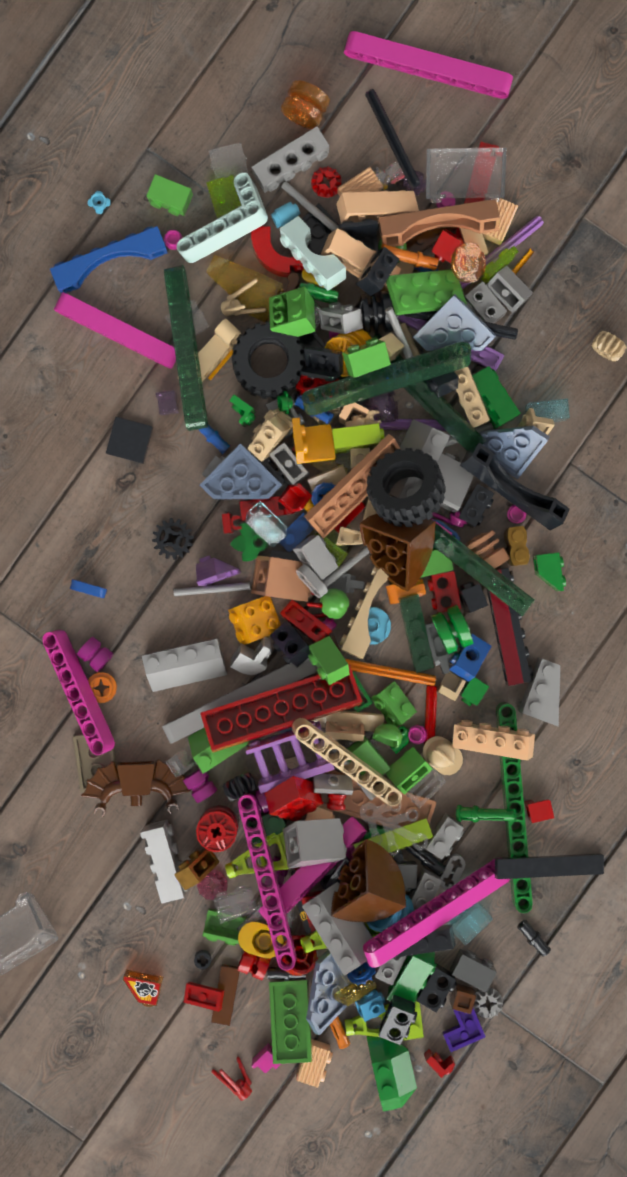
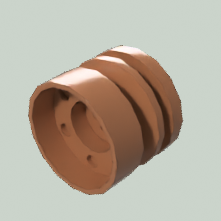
[458,530,510,579]

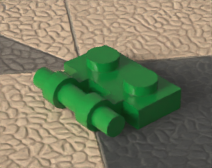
[300,283,339,304]

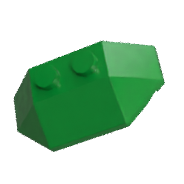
[367,1036,417,1112]

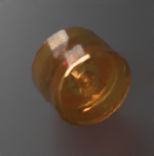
[281,80,330,129]

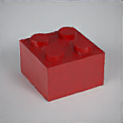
[265,776,323,821]

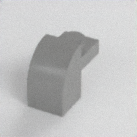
[230,636,272,675]

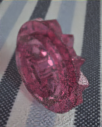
[197,870,228,901]

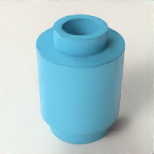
[271,202,301,228]

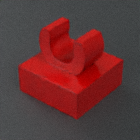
[222,513,242,534]

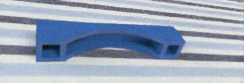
[50,226,168,293]

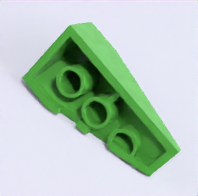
[188,727,255,774]

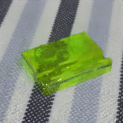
[206,174,242,219]
[481,246,519,284]

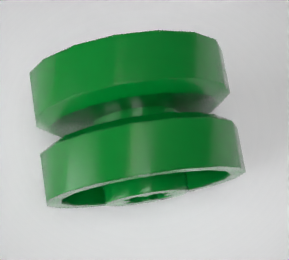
[431,605,474,654]

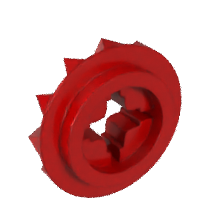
[311,166,342,198]

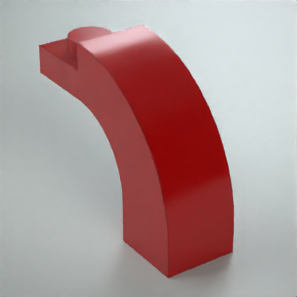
[251,226,304,278]

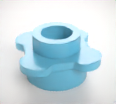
[88,191,111,214]

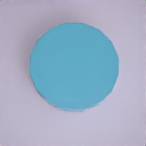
[368,607,391,645]

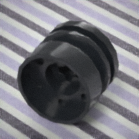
[359,291,398,334]

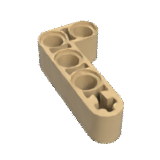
[178,319,242,391]

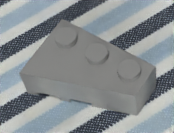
[518,657,560,727]

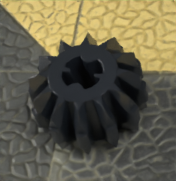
[223,773,257,801]

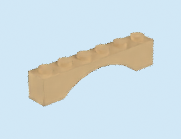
[339,566,389,659]

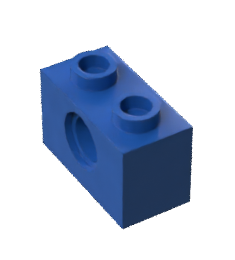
[449,634,492,682]

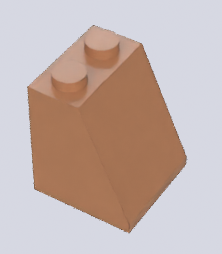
[251,556,311,602]

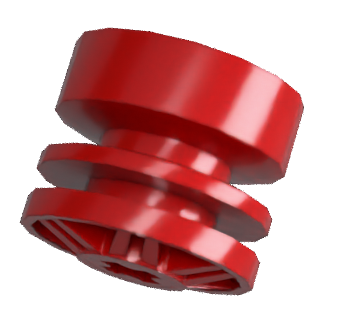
[196,805,239,852]

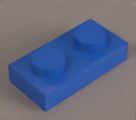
[276,513,314,552]

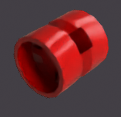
[237,951,271,981]

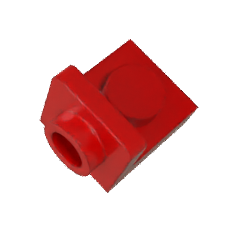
[424,1049,455,1078]

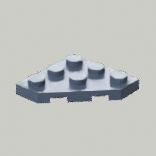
[413,294,496,351]
[470,426,550,479]
[200,443,282,499]
[306,950,357,1035]

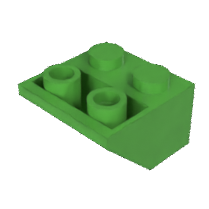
[269,286,316,337]

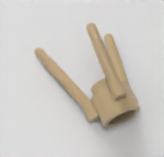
[221,279,266,316]

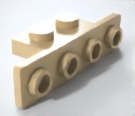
[444,349,490,428]
[312,711,384,742]

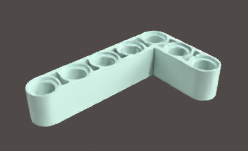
[176,172,268,263]

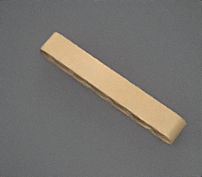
[292,718,402,806]

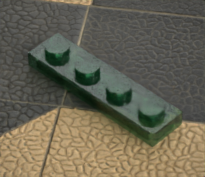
[398,594,434,673]

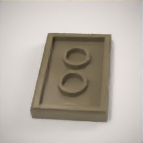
[73,730,118,792]

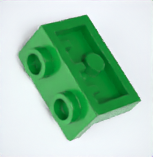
[229,395,256,427]

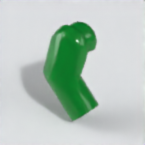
[390,726,409,754]

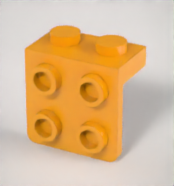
[228,596,281,645]

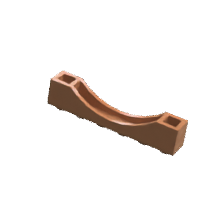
[379,199,500,247]

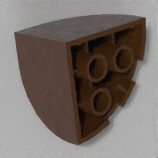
[360,514,436,591]
[331,839,406,922]

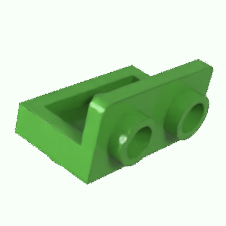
[371,681,417,727]
[202,908,246,945]

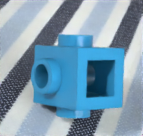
[353,987,386,1022]

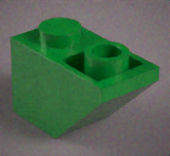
[533,553,566,591]

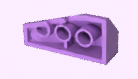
[196,556,241,586]

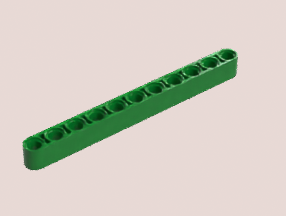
[496,702,533,913]

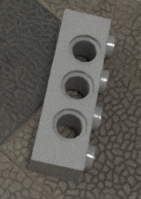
[252,126,329,193]

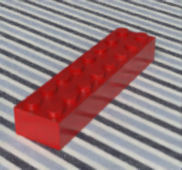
[200,665,362,753]

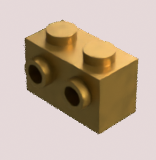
[174,849,220,890]

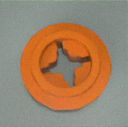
[88,672,117,703]

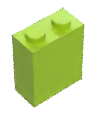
[332,423,384,454]

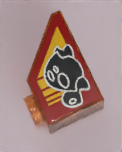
[123,969,164,1007]

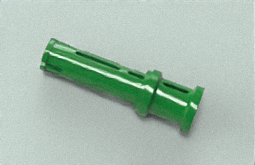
[456,805,516,823]

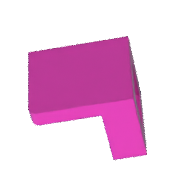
[251,1043,281,1073]

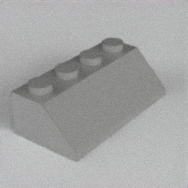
[390,419,450,498]
[142,638,227,692]
[302,882,373,976]

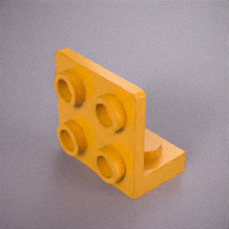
[292,417,335,464]

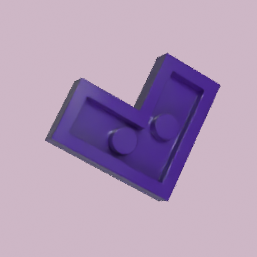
[442,1008,486,1052]

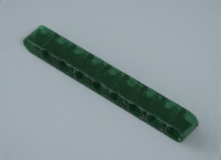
[164,265,208,431]
[302,342,471,416]

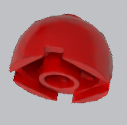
[282,935,318,976]

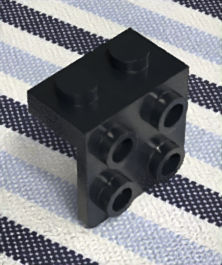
[338,219,378,251]

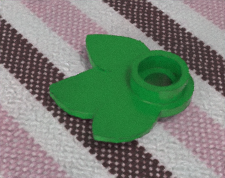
[230,523,269,561]

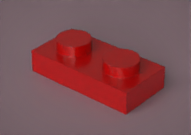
[183,982,224,1012]

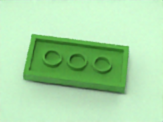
[386,269,467,315]
[269,980,313,1064]

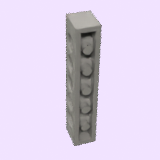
[375,867,442,985]

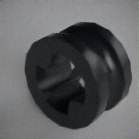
[194,950,211,970]

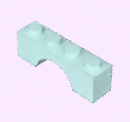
[280,216,346,291]

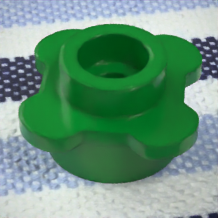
[277,391,293,414]

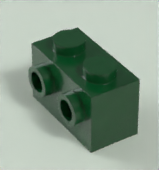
[248,812,287,844]

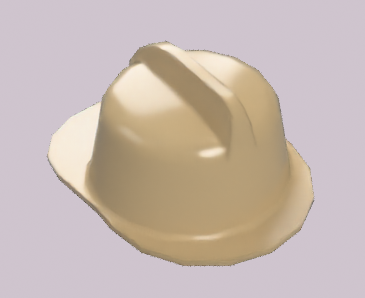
[423,736,463,775]

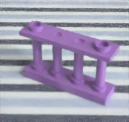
[246,721,335,793]

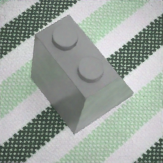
[437,453,474,513]
[283,818,347,869]

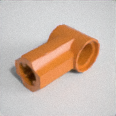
[386,579,426,605]

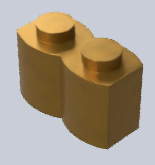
[504,526,530,566]

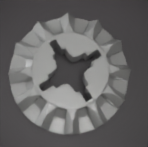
[473,987,503,1019]

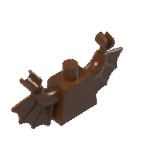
[81,759,191,817]

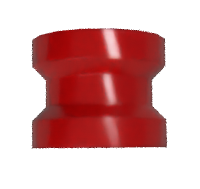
[326,794,347,810]

